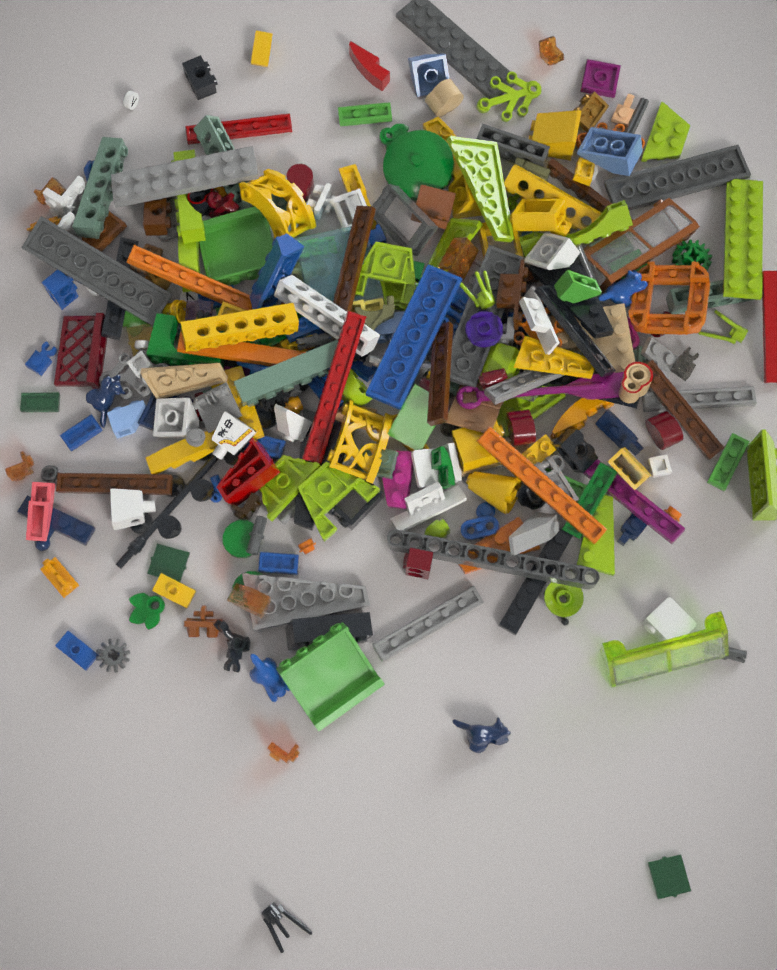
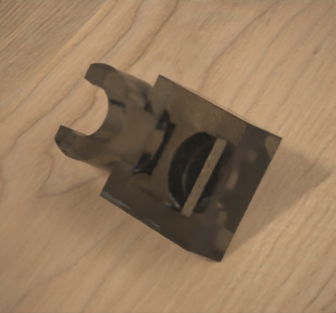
[670,347,699,381]

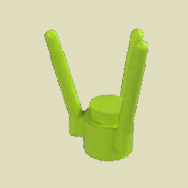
[460,271,495,310]
[698,310,748,344]

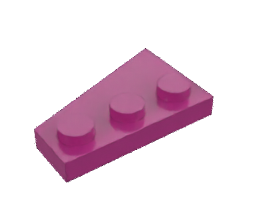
[382,450,413,509]

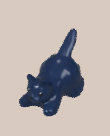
[86,375,125,428]
[452,717,511,753]

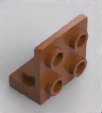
[410,185,456,229]

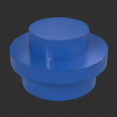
[476,502,495,518]

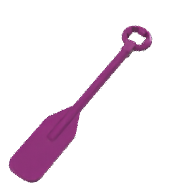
[456,372,624,409]

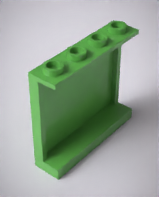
[199,206,273,285]
[276,622,385,731]

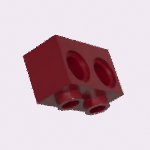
[403,548,434,580]

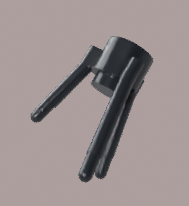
[261,902,312,953]

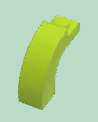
[178,236,201,292]

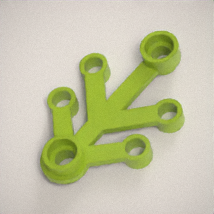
[476,71,542,122]

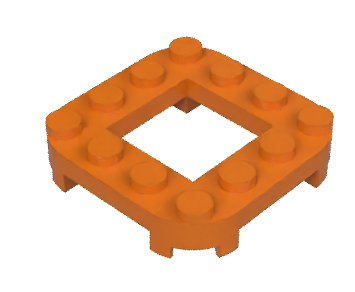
[628,261,710,335]

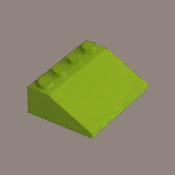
[746,429,777,521]

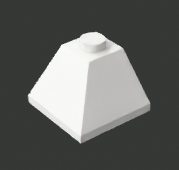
[525,232,580,270]
[153,398,199,440]

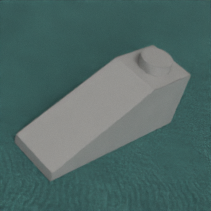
[509,512,559,555]

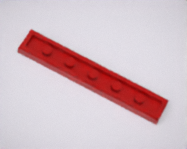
[185,113,292,145]
[762,271,777,383]

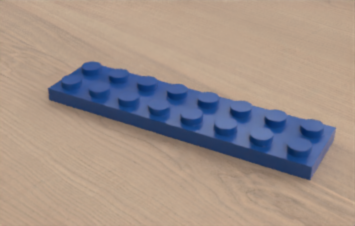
[366,264,462,410]

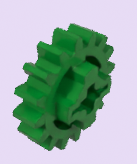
[671,239,713,271]

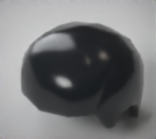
[517,484,546,510]

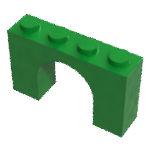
[146,313,226,369]

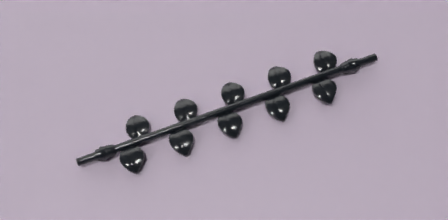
[115,347,316,569]

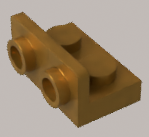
[573,91,609,133]

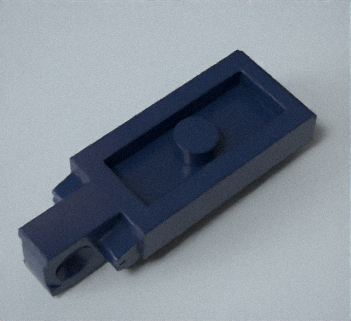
[595,409,644,456]
[617,513,647,546]

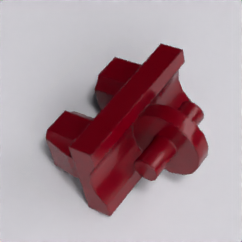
[207,192,239,218]

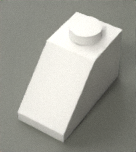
[274,404,312,443]

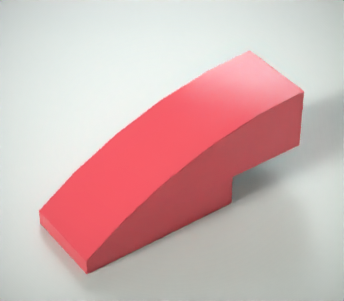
[26,482,55,541]

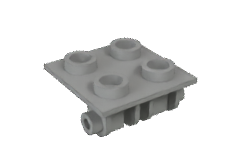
[192,382,242,433]

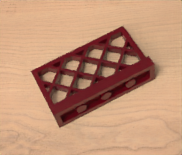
[54,313,107,389]

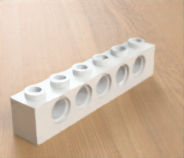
[274,275,380,356]

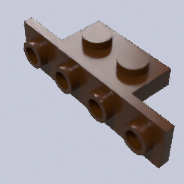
[496,259,529,330]

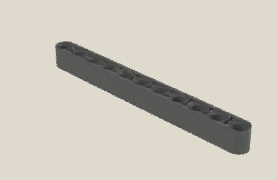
[387,529,600,589]

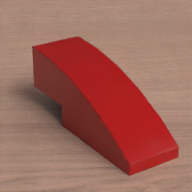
[349,41,390,91]

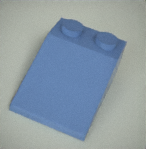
[577,127,643,176]

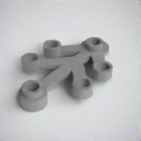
[99,350,168,399]

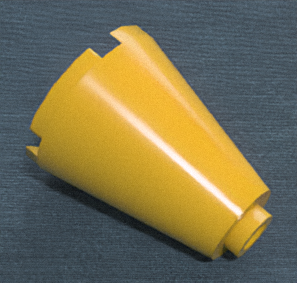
[466,471,522,514]

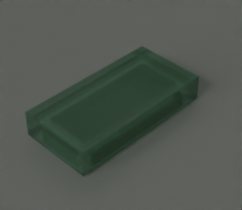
[20,392,60,413]

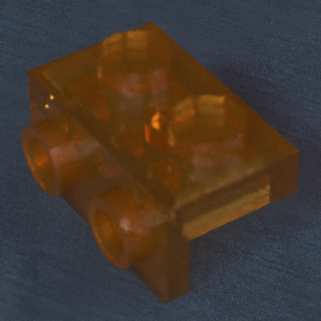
[439,237,479,281]

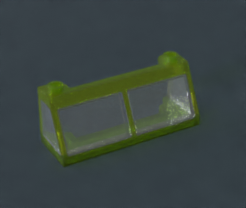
[600,611,729,688]

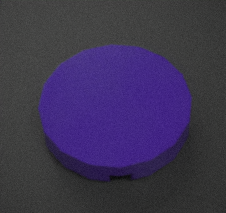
[465,311,503,347]

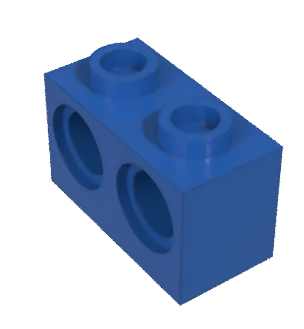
[41,270,79,310]

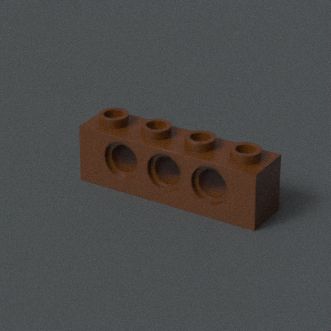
[143,166,173,236]

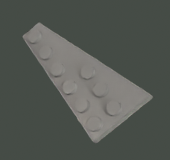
[242,573,370,631]

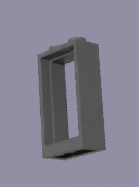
[372,184,438,256]

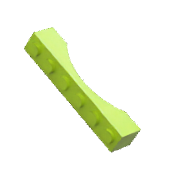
[171,149,206,244]
[519,200,633,258]

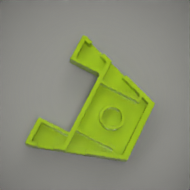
[355,242,416,305]
[298,462,380,542]

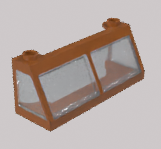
[583,198,700,294]

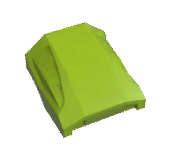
[478,343,521,383]

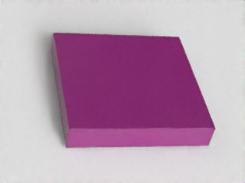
[580,59,621,98]

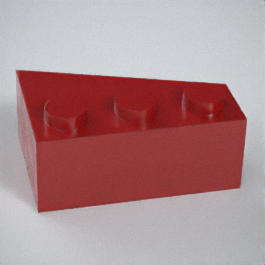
[217,437,280,506]

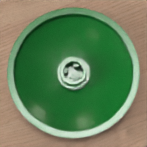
[383,130,454,201]

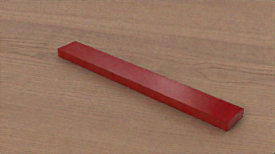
[302,311,366,464]

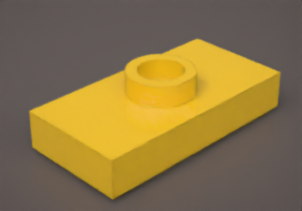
[573,157,595,186]
[152,573,196,608]

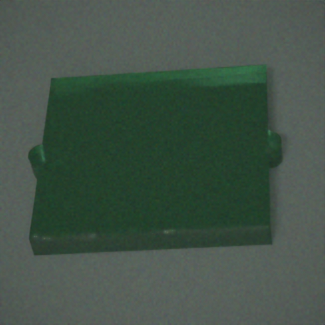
[147,543,190,582]
[648,854,691,899]

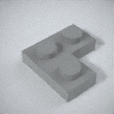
[640,337,677,378]

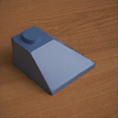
[408,54,449,97]

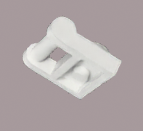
[329,189,373,235]

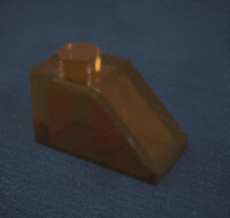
[227,583,271,618]

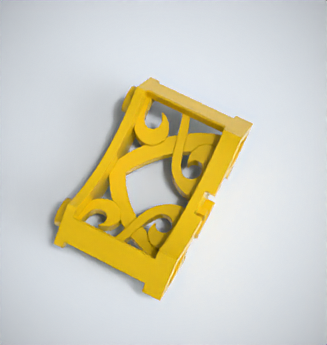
[239,169,317,238]
[327,400,392,484]

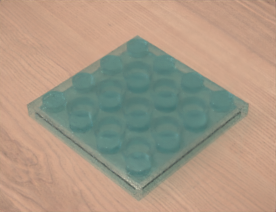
[295,226,383,302]

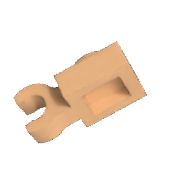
[611,93,635,128]

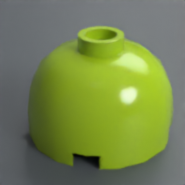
[341,369,373,407]

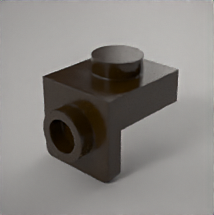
[231,492,261,520]

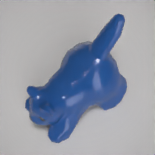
[598,270,648,308]
[250,654,290,702]

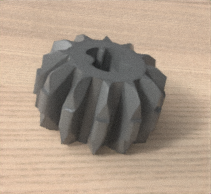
[96,639,130,673]

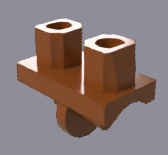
[184,605,223,638]

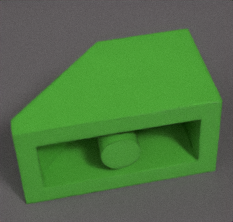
[554,269,602,303]

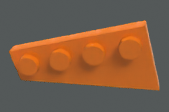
[458,517,540,574]

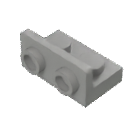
[497,317,515,347]

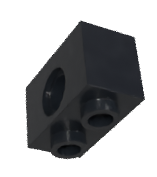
[182,55,218,100]
[552,429,599,473]

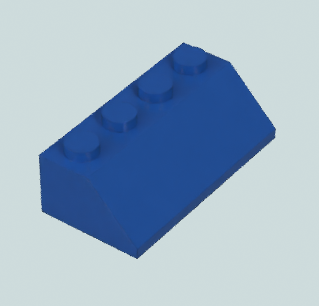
[250,233,304,310]

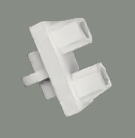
[306,183,336,220]

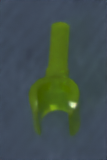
[508,194,521,211]

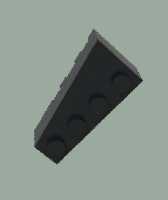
[285,612,373,650]

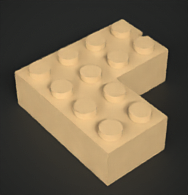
[550,303,635,374]

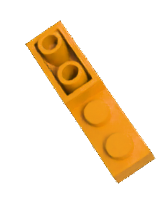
[550,398,614,440]

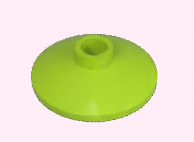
[544,582,584,617]

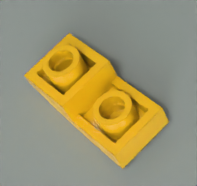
[251,30,273,68]

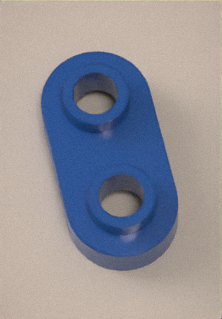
[461,516,500,540]

